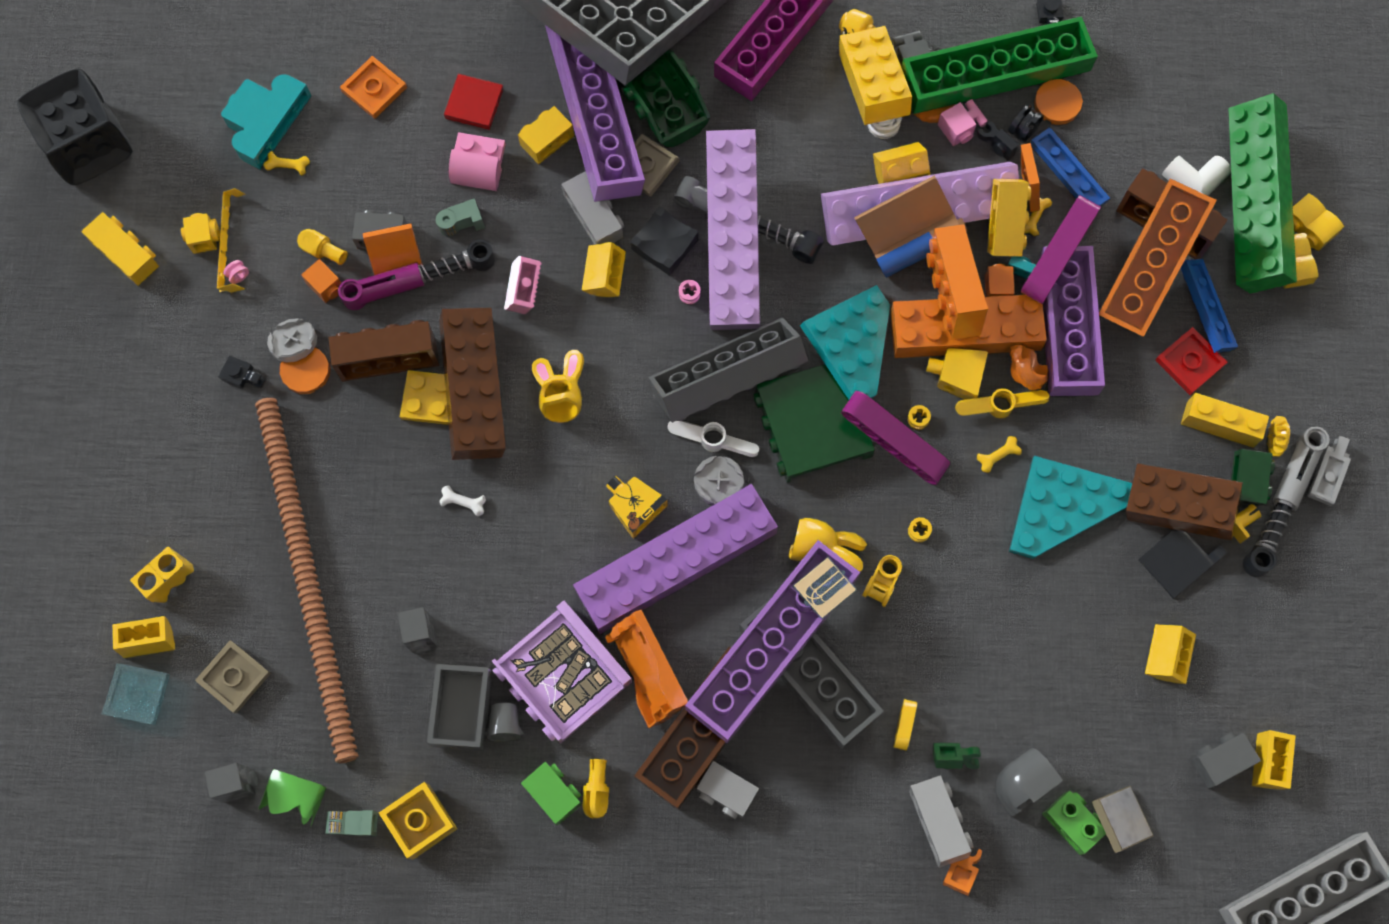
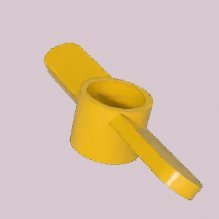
[955,389,1050,418]

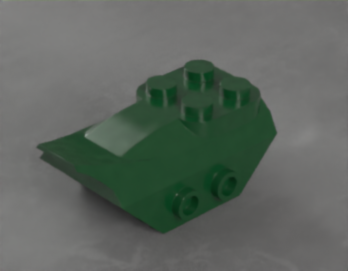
[620,50,711,147]

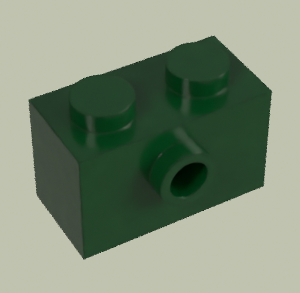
[1231,449,1275,505]

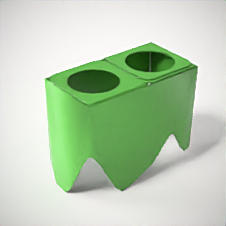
[258,769,326,827]

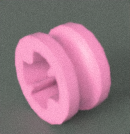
[223,260,249,284]
[679,280,701,304]

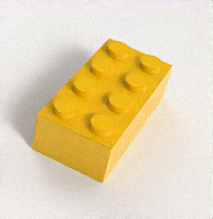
[839,26,912,125]

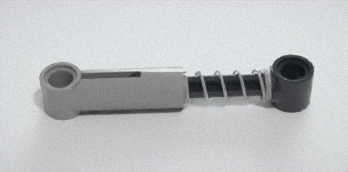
[1243,426,1330,577]

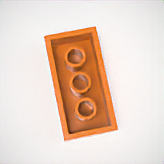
[927,224,988,340]

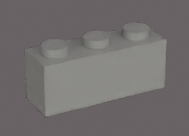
[561,171,624,245]
[909,775,973,868]

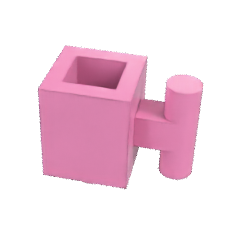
[938,99,988,146]

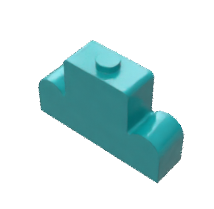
[221,74,311,170]

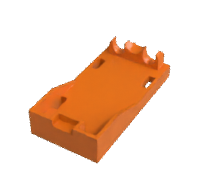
[606,610,688,728]

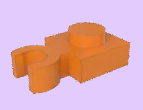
[943,849,982,896]

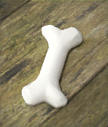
[440,486,486,516]

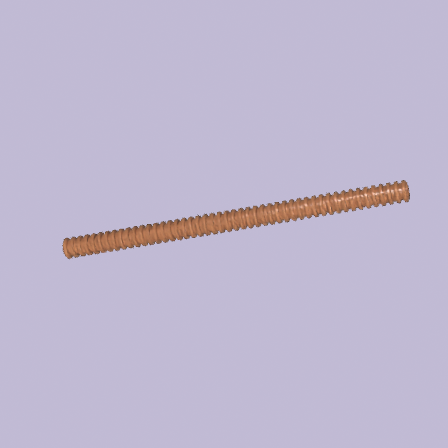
[255,398,359,764]

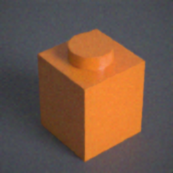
[301,259,341,303]
[985,264,1014,297]

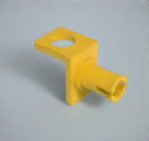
[1233,504,1261,544]

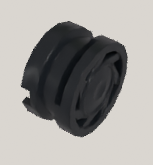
[1008,104,1044,143]

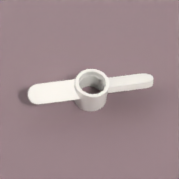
[668,420,759,457]

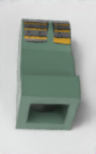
[436,198,485,237]
[325,810,378,837]

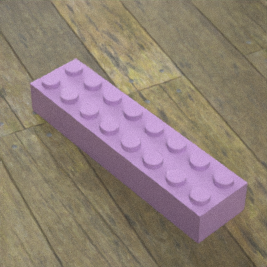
[706,129,760,330]
[821,162,1019,245]

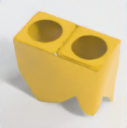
[130,547,194,603]

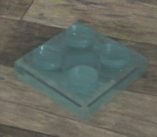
[102,663,170,726]

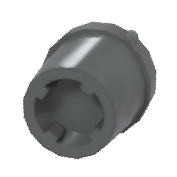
[484,703,524,742]

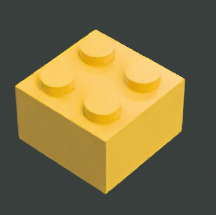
[379,782,458,860]

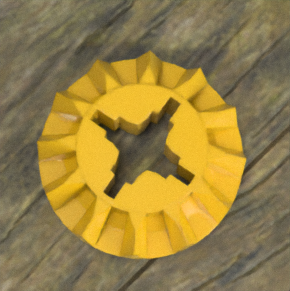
[1267,416,1290,457]

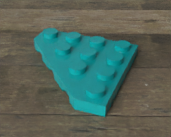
[800,285,890,400]
[1009,456,1132,559]

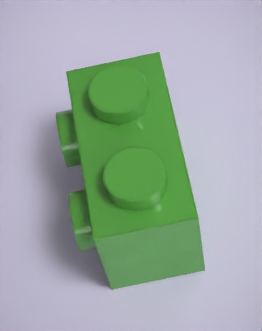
[521,762,582,826]
[1042,791,1106,855]

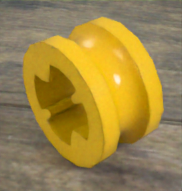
[907,405,931,430]
[908,517,932,542]

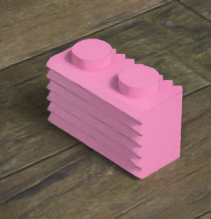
[504,256,542,314]

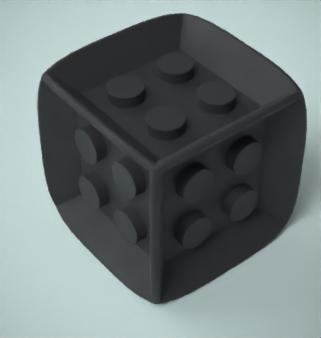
[16,68,133,185]

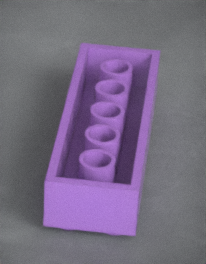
[1038,246,1105,396]

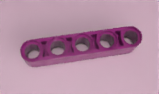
[1020,195,1101,304]
[841,391,950,485]

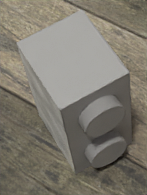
[697,761,759,819]

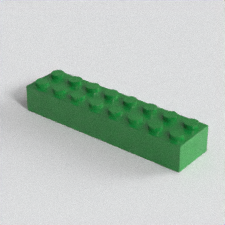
[901,16,1098,114]
[1228,93,1297,294]

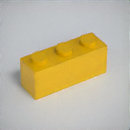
[987,179,1031,256]
[81,212,159,286]
[1181,393,1269,448]

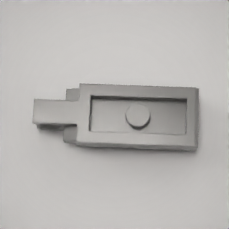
[1307,436,1351,506]

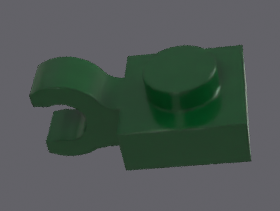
[933,743,981,769]

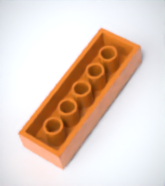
[1099,178,1217,337]
[890,295,1047,358]

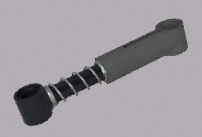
[673,176,824,264]

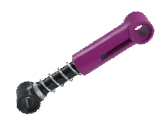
[338,239,495,310]

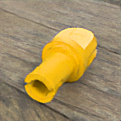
[297,229,348,265]
[583,759,610,819]

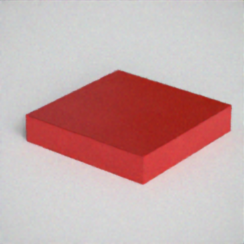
[444,74,504,130]
[1155,327,1228,395]

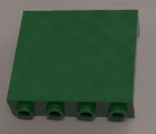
[753,364,875,483]

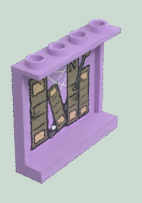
[492,601,632,744]

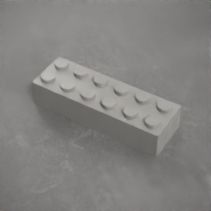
[1219,832,1389,924]

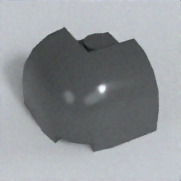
[996,748,1064,817]

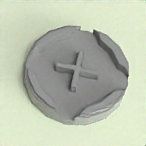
[267,318,317,362]
[694,456,744,505]

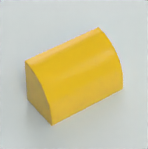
[582,242,626,297]
[112,616,175,658]
[1145,624,1196,684]
[1252,730,1296,789]

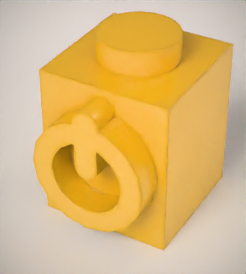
[181,213,220,254]

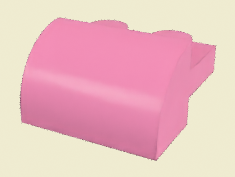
[449,132,506,191]

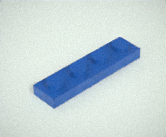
[1030,127,1110,207]
[1181,259,1238,353]

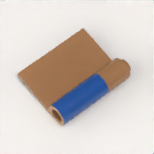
[854,175,968,278]

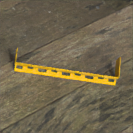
[217,188,246,293]

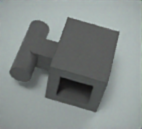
[892,30,933,66]

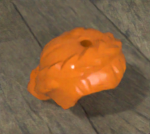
[1010,345,1048,391]

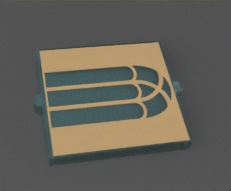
[793,557,857,620]

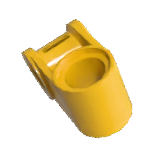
[862,555,902,607]

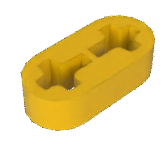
[893,699,917,751]

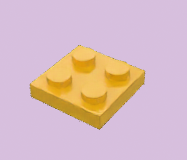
[400,370,449,425]

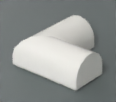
[1162,156,1231,196]

